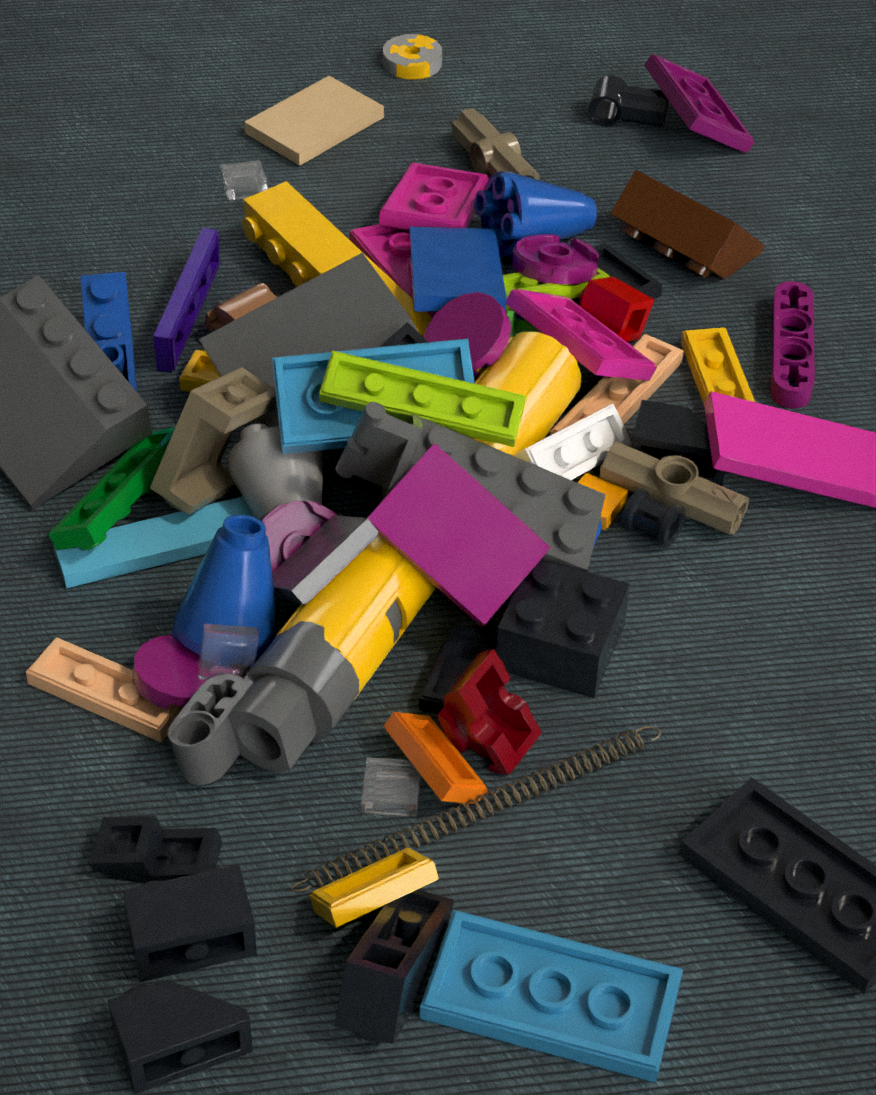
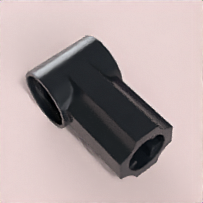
[588,75,669,127]

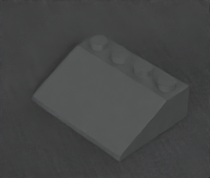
[199,253,418,428]
[0,275,152,510]

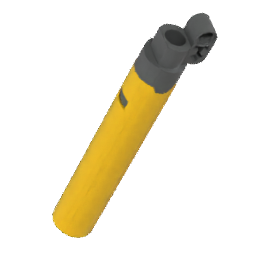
[168,332,582,785]

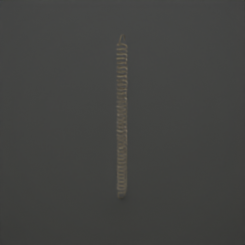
[291,726,661,893]

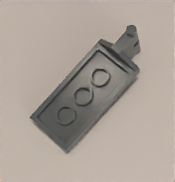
[335,402,606,572]

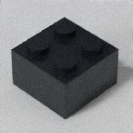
[496,559,630,698]

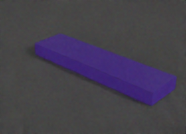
[153,228,221,373]

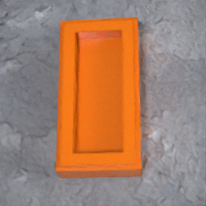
[383,712,487,804]

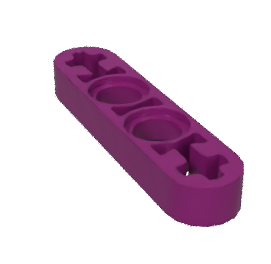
[770,281,815,409]

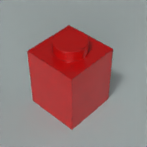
[579,277,654,342]

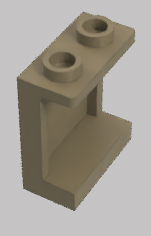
[150,367,277,514]

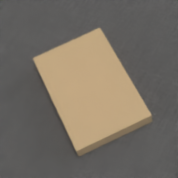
[244,76,384,166]

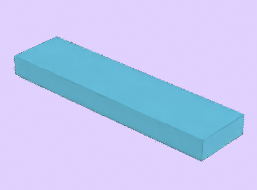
[53,496,254,589]

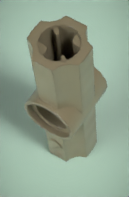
[452,108,540,180]
[599,441,750,536]

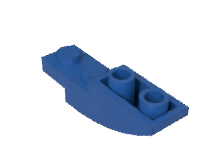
[80,272,137,392]

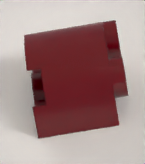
[438,649,542,775]

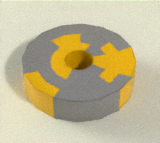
[383,34,442,80]

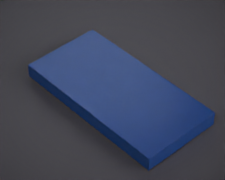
[409,226,507,312]

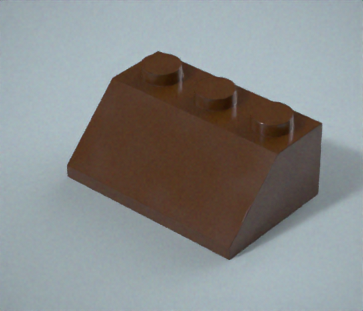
[610,170,765,279]

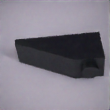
[334,889,454,1044]

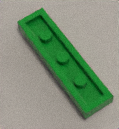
[48,427,175,551]

